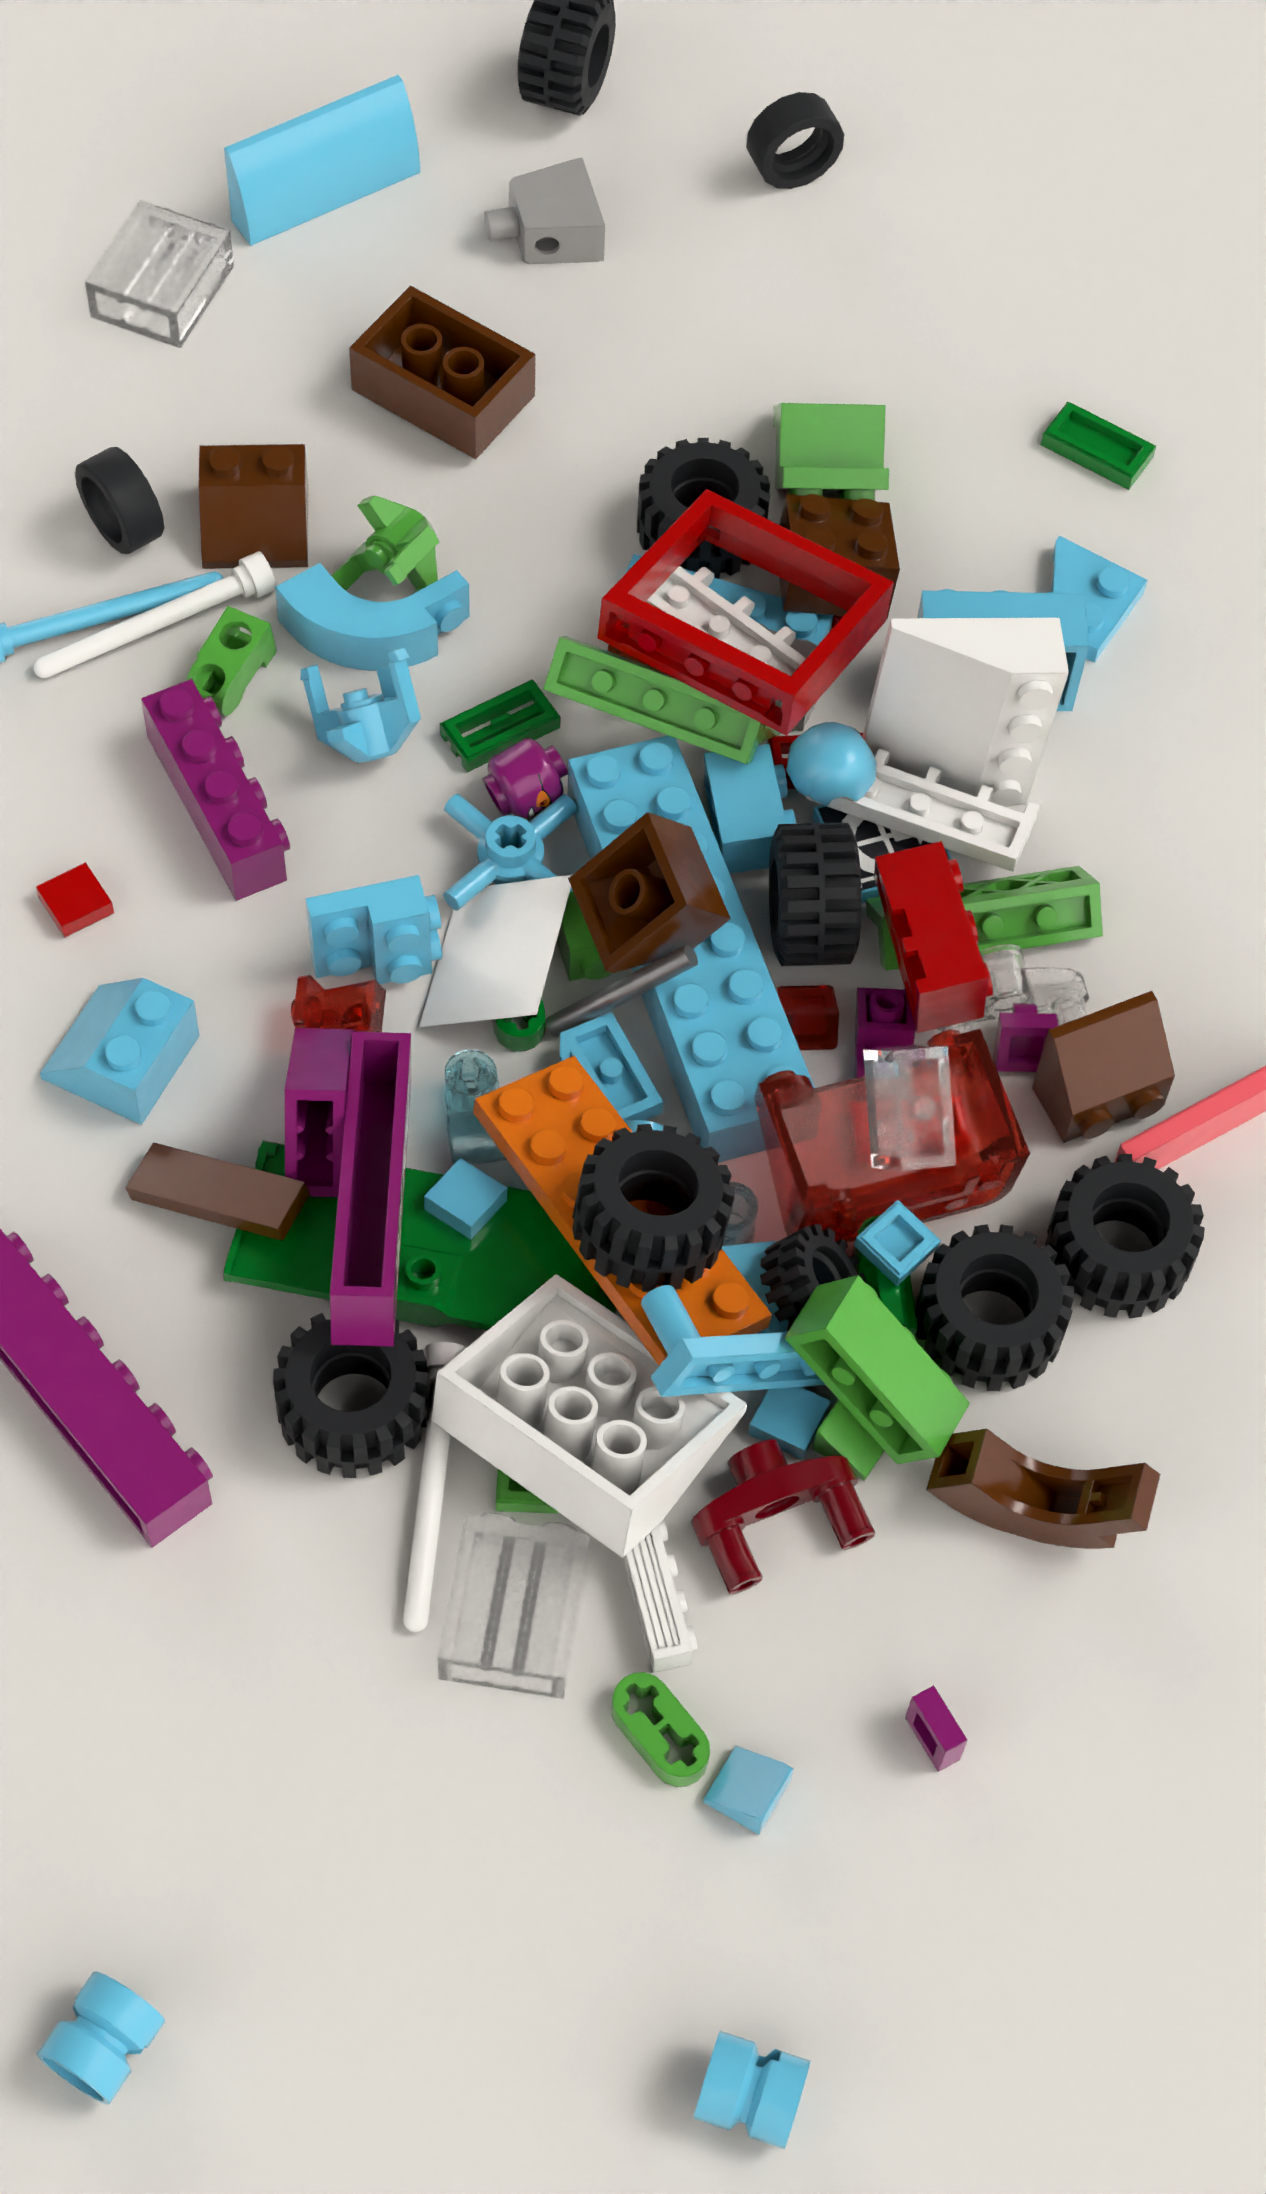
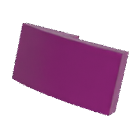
[855,987,916,1101]

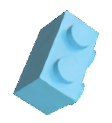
[704,744,796,874]

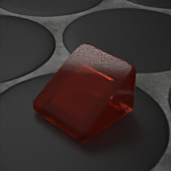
[777,985,839,1050]

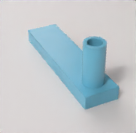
[641,1285,826,1397]

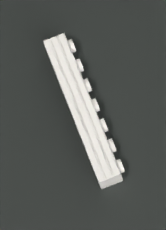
[622,1519,698,1673]

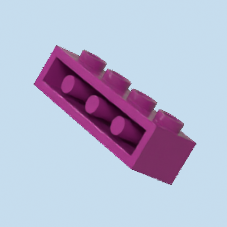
[141,679,290,901]

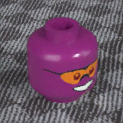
[482,738,568,820]

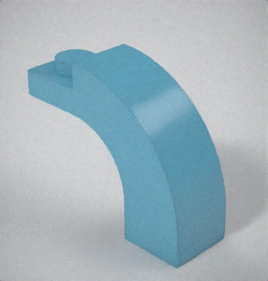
[275,563,470,671]

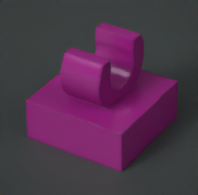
[993,1003,1059,1072]

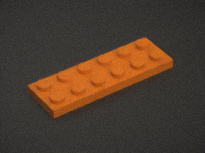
[473,1056,772,1366]

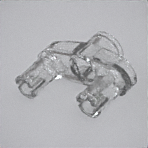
[938,944,1089,1075]

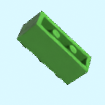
[785,1275,970,1465]

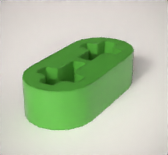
[612,1672,710,1787]

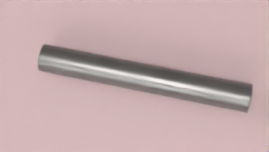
[545,945,698,1038]

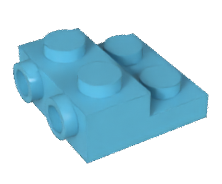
[305,875,442,985]

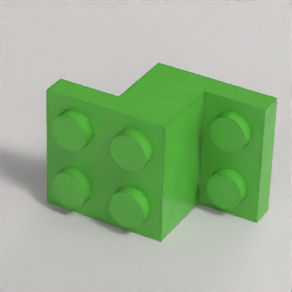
[773,403,889,500]

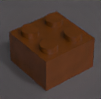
[779,494,900,619]

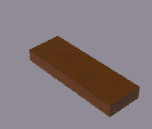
[125,1142,310,1241]

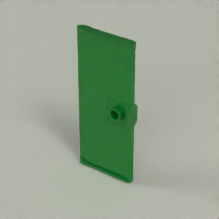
[223,1140,617,1330]

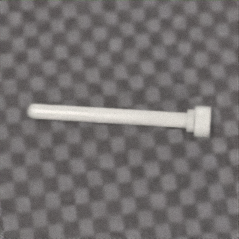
[33,551,277,678]
[403,1342,467,1632]

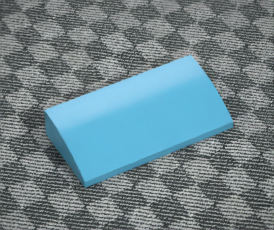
[224,75,420,246]

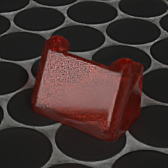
[754,1029,1030,1243]

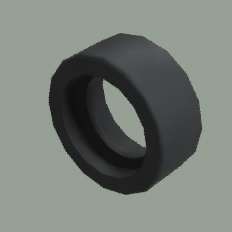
[746,92,845,189]
[75,447,165,554]

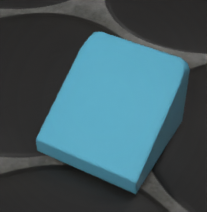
[703,1746,794,1835]

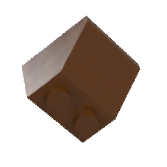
[198,444,308,569]
[568,812,731,973]
[1032,991,1175,1143]

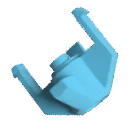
[300,647,421,763]

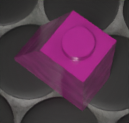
[284,1028,353,1197]

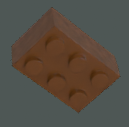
[349,285,536,459]

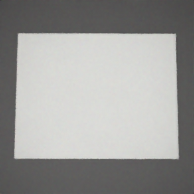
[419,875,572,1027]

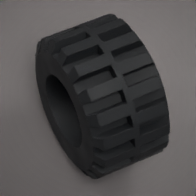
[517,0,616,116]
[637,438,771,579]
[769,823,862,966]
[572,1124,735,1292]
[1045,1154,1205,1318]
[915,1224,1074,1391]
[273,1313,430,1478]

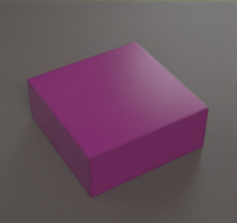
[905,1685,968,1772]

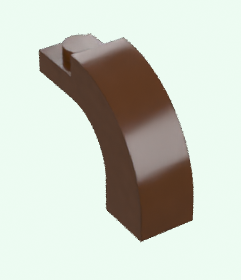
[926,1428,1161,1549]

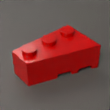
[874,841,993,1033]

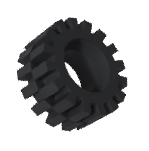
[760,1224,867,1331]

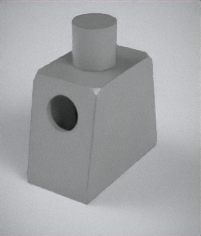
[484,158,605,264]

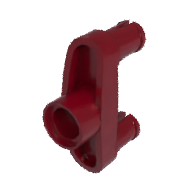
[691,1439,876,1595]

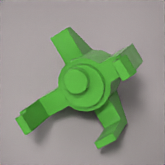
[331,495,439,595]

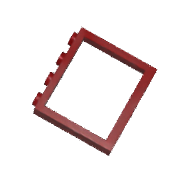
[597,489,894,736]

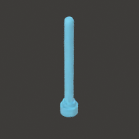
[0,572,223,663]

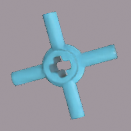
[443,794,577,911]

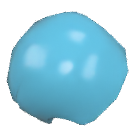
[786,722,877,806]

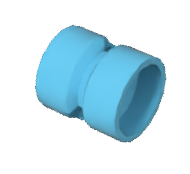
[36,1971,165,2105]
[693,2030,811,2149]

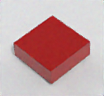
[36,862,114,938]

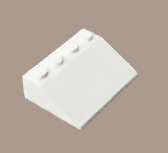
[862,618,1069,807]
[431,1274,747,1558]

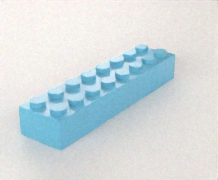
[567,735,821,1163]

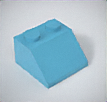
[40,978,200,1125]

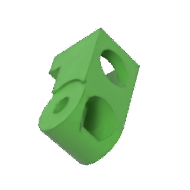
[186,606,277,716]

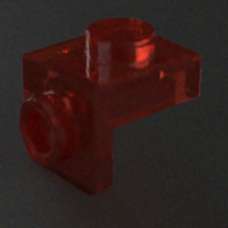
[291,975,386,1032]

